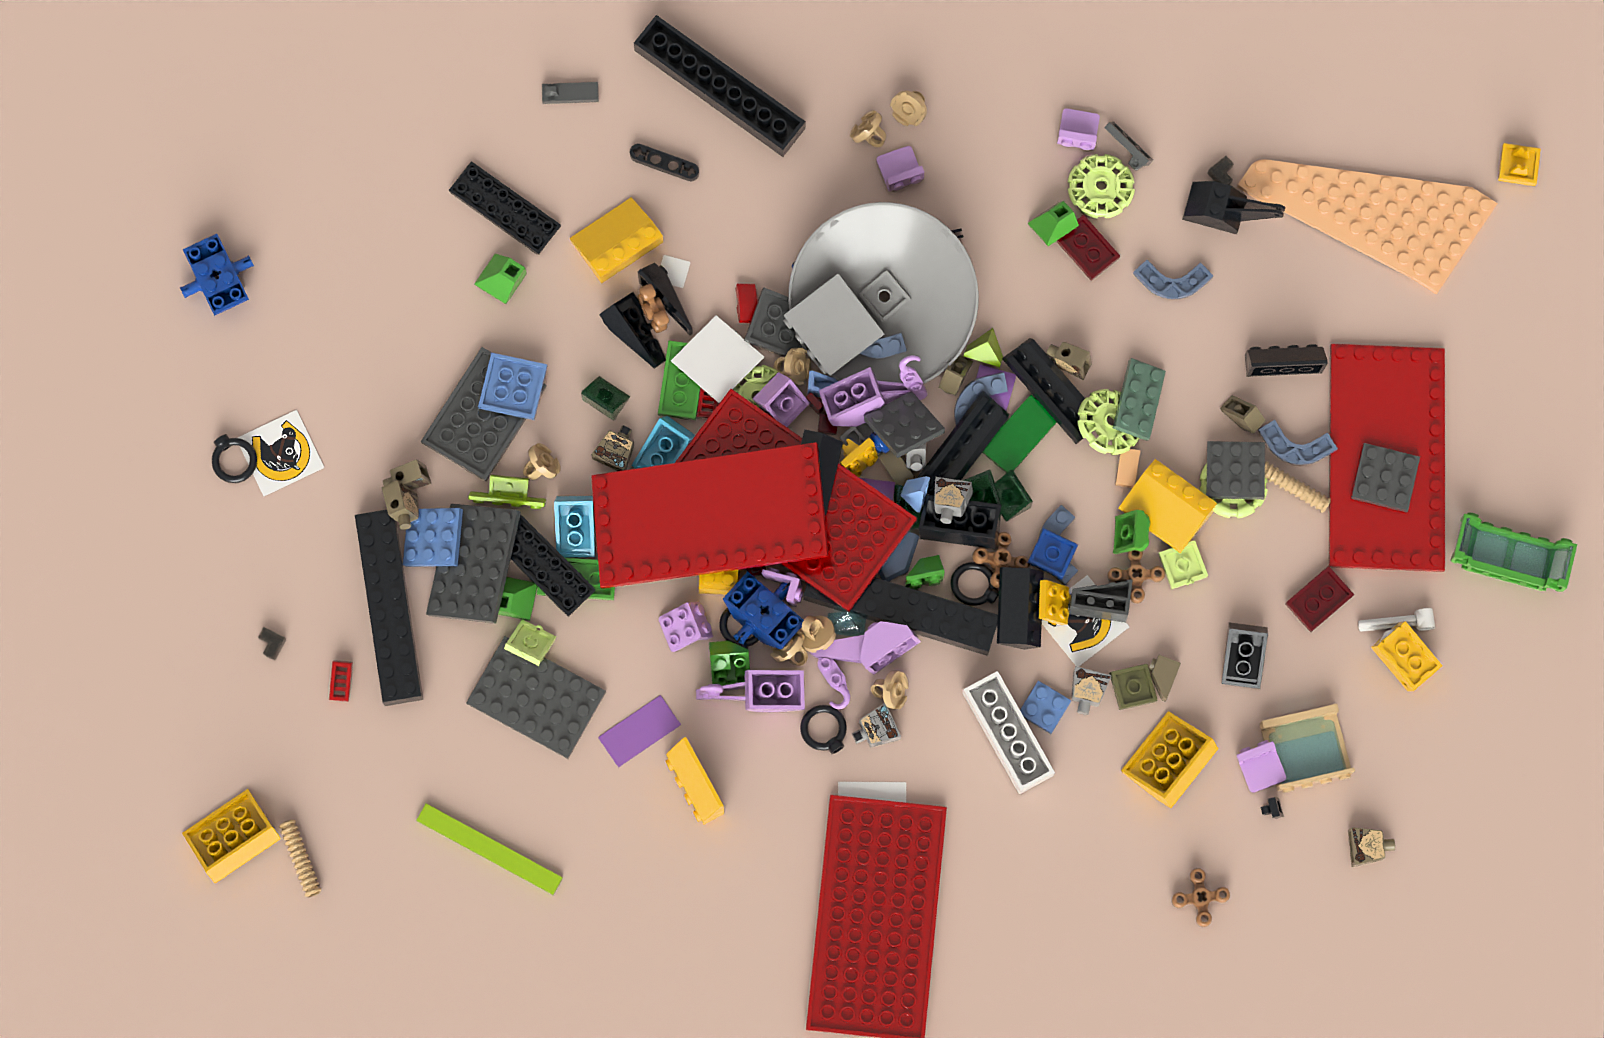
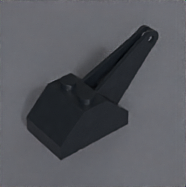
[1182,181,1286,234]

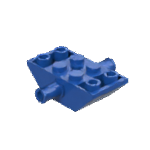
[180,234,254,316]
[723,571,804,649]

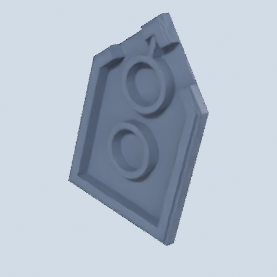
[878,532,920,582]

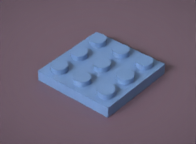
[478,353,548,420]
[403,508,463,567]

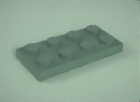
[1113,358,1166,441]

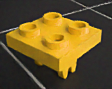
[1498,143,1541,186]
[840,438,878,477]
[1039,580,1070,625]

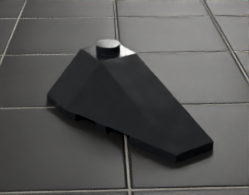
[638,263,693,335]
[599,292,666,369]

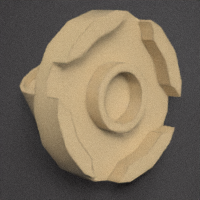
[890,91,927,126]
[849,110,886,147]
[774,348,811,386]
[523,443,561,480]
[800,615,836,653]
[770,630,808,666]
[871,670,909,709]

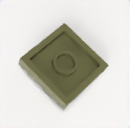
[1109,664,1158,710]

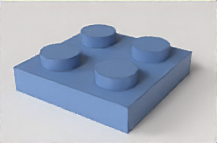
[1020,681,1071,734]

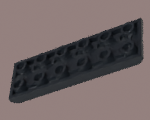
[449,161,561,255]
[1002,338,1095,444]
[917,391,1009,496]
[511,514,596,617]

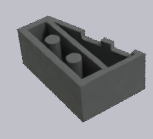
[1069,579,1133,623]

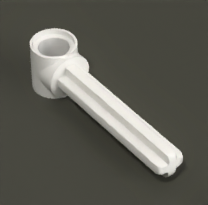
[1358,608,1435,632]

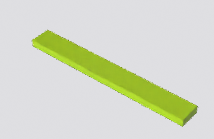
[416,804,563,895]

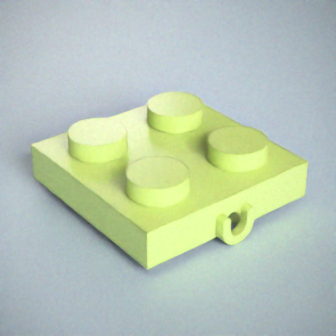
[1158,540,1208,590]
[504,619,556,666]

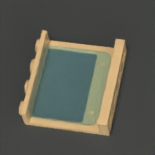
[1259,704,1355,793]

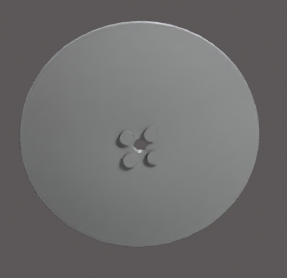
[788,202,979,384]

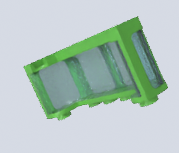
[1450,513,1577,592]

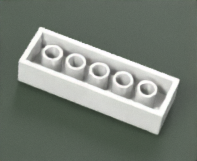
[963,671,1055,794]

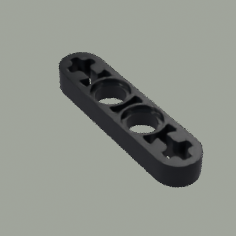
[630,144,699,182]

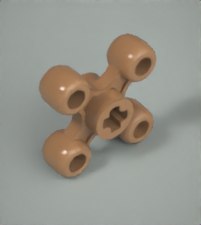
[638,284,669,333]
[972,532,1029,588]
[1107,550,1165,604]
[1171,868,1230,927]

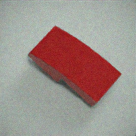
[735,284,757,323]

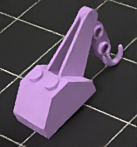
[819,355,927,427]
[810,621,921,709]
[696,670,805,712]

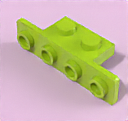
[468,475,546,509]

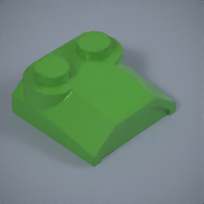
[1113,510,1150,554]

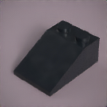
[1222,622,1268,689]

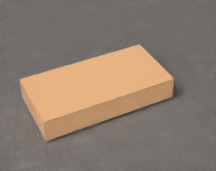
[1115,449,1140,488]

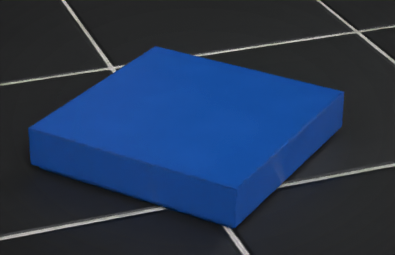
[1027,528,1078,580]

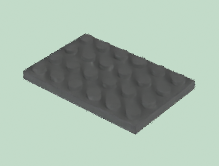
[421,347,547,481]
[426,504,521,624]
[466,636,606,759]

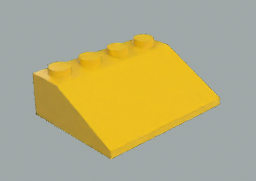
[569,197,663,284]
[1118,459,1217,553]
[1121,711,1218,808]
[665,737,724,825]
[182,789,281,883]

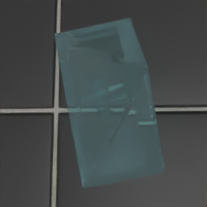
[827,612,866,636]

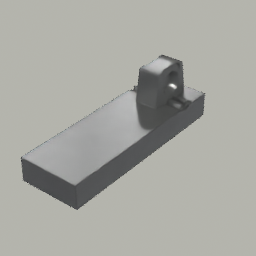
[542,82,599,104]
[1104,122,1153,171]

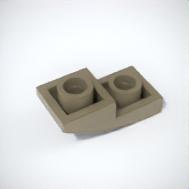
[878,451,915,489]

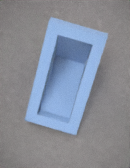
[808,370,838,397]
[900,476,930,513]

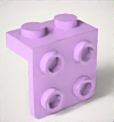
[1057,108,1100,150]
[876,146,925,192]
[762,568,803,607]
[659,602,713,652]
[1236,740,1286,793]

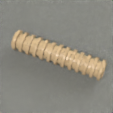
[1265,461,1331,513]
[279,820,322,897]

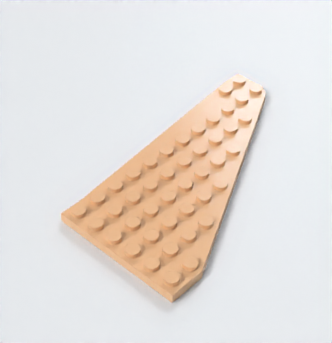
[1237,159,1498,294]

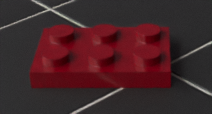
[1056,214,1120,281]
[1285,566,1355,632]

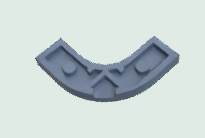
[1133,260,1213,299]
[860,332,907,358]
[954,372,1008,425]
[1258,420,1338,465]
[1039,505,1078,585]

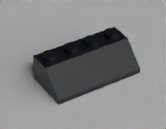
[1245,344,1328,377]
[801,429,843,516]
[919,495,1002,549]
[997,567,1044,650]

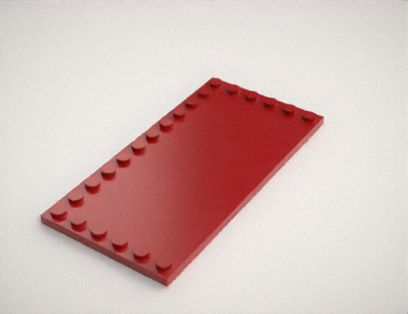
[1329,344,1445,572]
[675,389,917,612]
[591,442,829,589]
[806,795,947,1038]

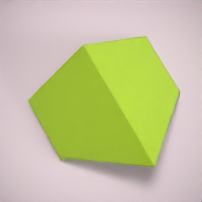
[964,328,1003,368]

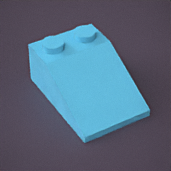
[631,416,695,469]
[554,496,595,558]

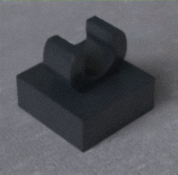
[1260,797,1284,819]

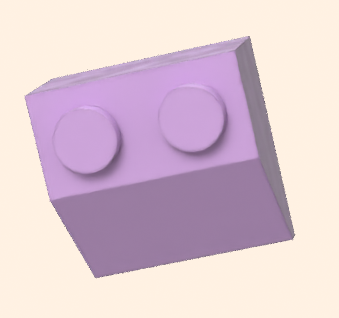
[753,372,810,427]

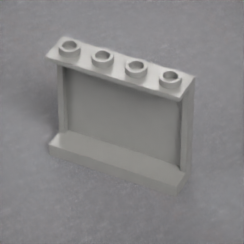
[783,273,884,376]

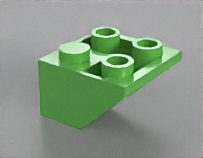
[1028,201,1079,246]
[474,254,527,304]
[905,555,945,590]
[498,577,537,621]
[709,641,750,686]

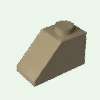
[938,355,973,396]
[1220,395,1266,434]
[1149,654,1181,702]

